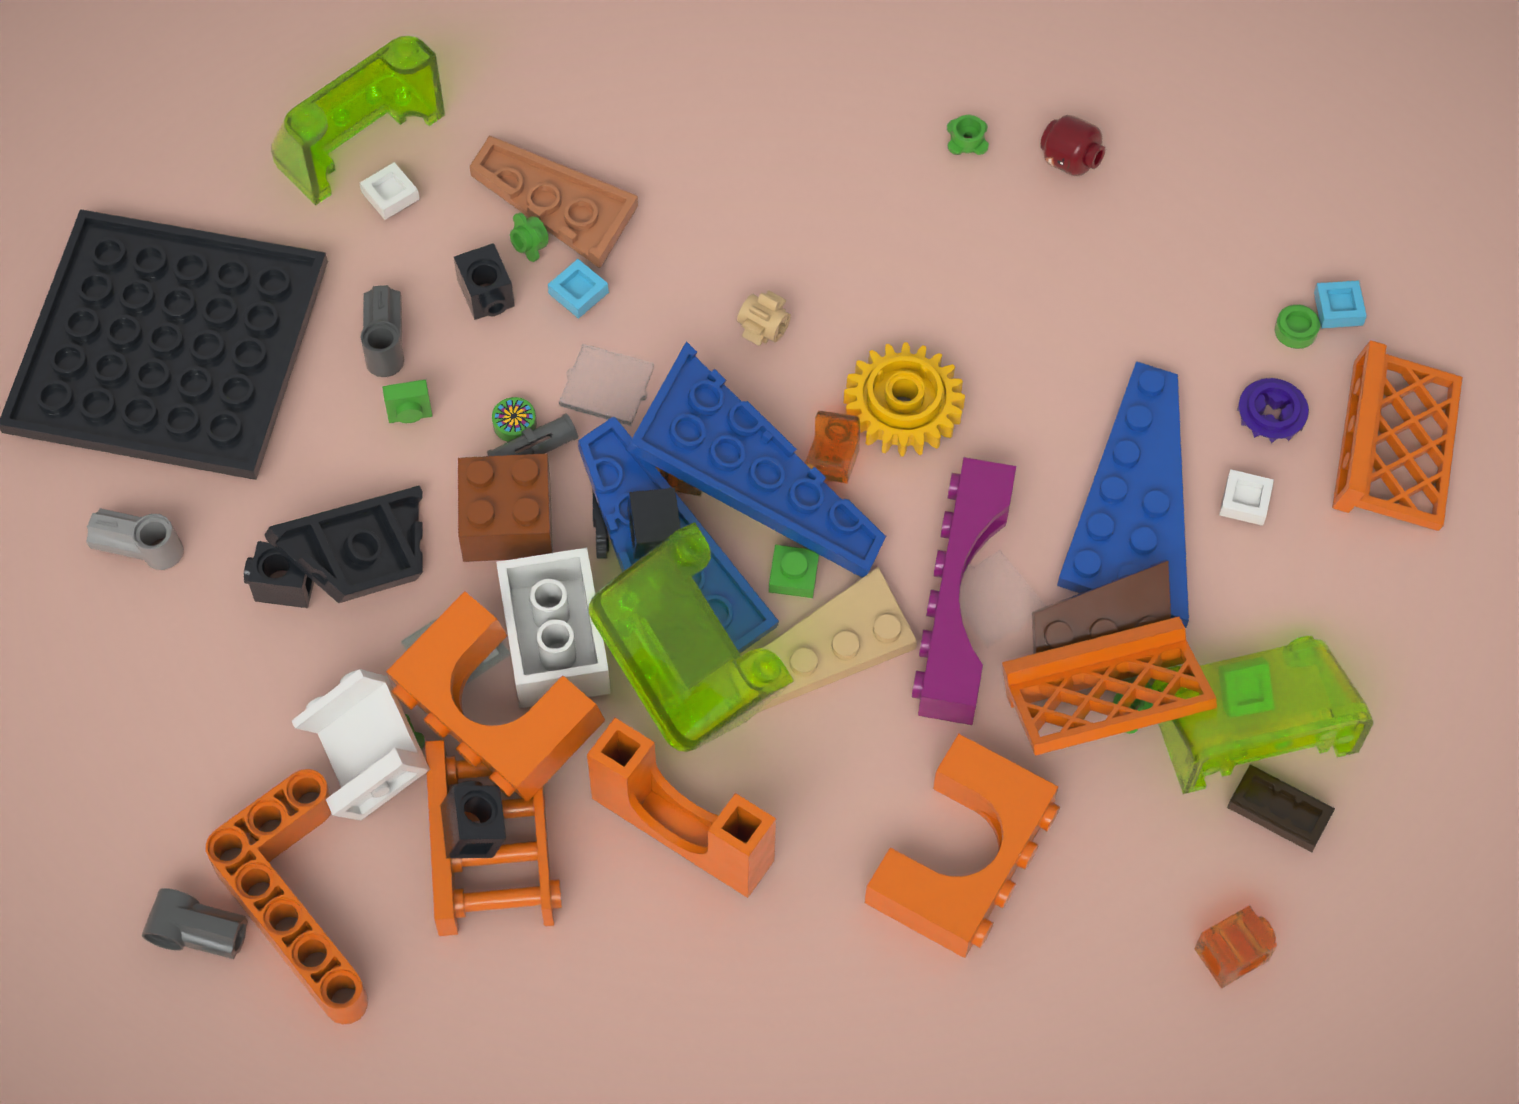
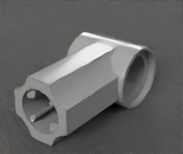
[86,508,183,570]

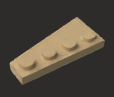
[731,567,917,716]

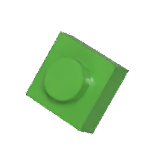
[382,379,433,423]
[769,545,819,598]

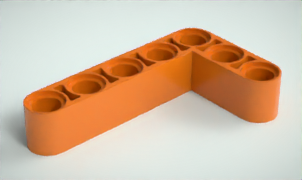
[206,769,368,1025]

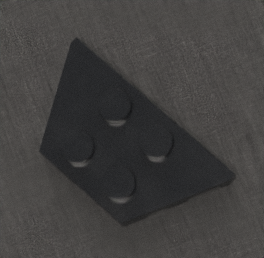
[264,485,423,603]

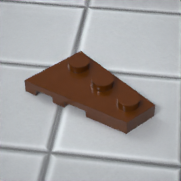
[1032,560,1171,654]

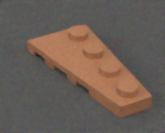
[470,135,638,268]

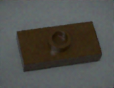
[1227,764,1335,852]

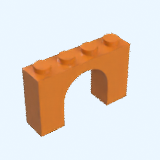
[386,591,605,802]
[587,718,776,898]
[864,734,1060,958]

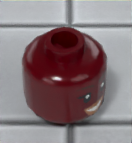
[1040,115,1105,176]

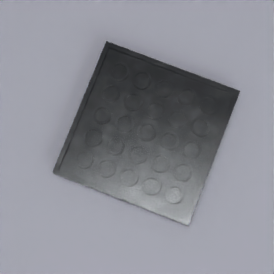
[0,209,328,480]

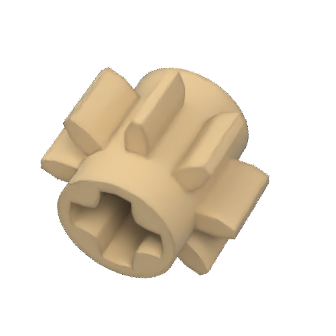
[737,290,791,346]

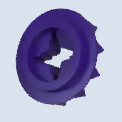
[1237,378,1309,443]

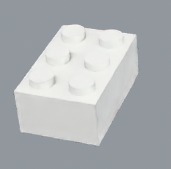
[496,548,611,708]

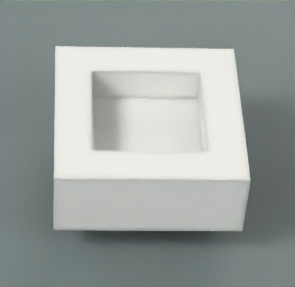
[360,162,420,220]
[1219,469,1274,526]

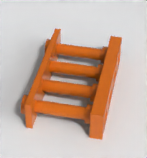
[425,740,562,936]

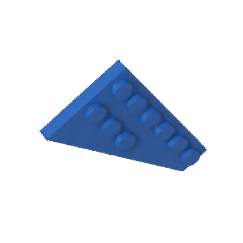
[626,341,886,578]
[1057,361,1189,628]
[578,416,779,704]

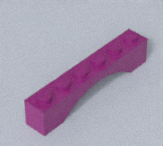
[911,457,1016,725]

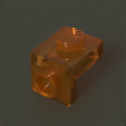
[805,411,860,484]

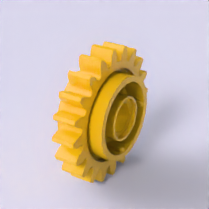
[843,342,965,457]

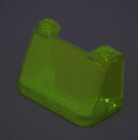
[271,36,445,206]
[589,522,794,752]
[1152,636,1373,794]

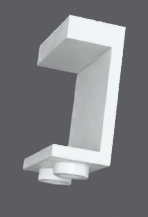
[292,669,430,821]

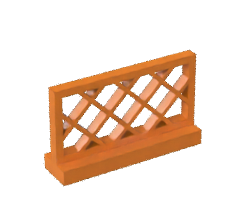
[1332,340,1463,531]
[1002,617,1217,756]

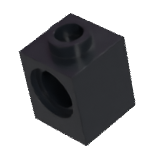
[454,243,515,320]
[627,488,682,563]
[244,541,314,608]
[440,781,506,858]

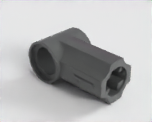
[360,285,404,377]
[142,888,248,959]

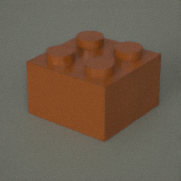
[458,453,553,562]

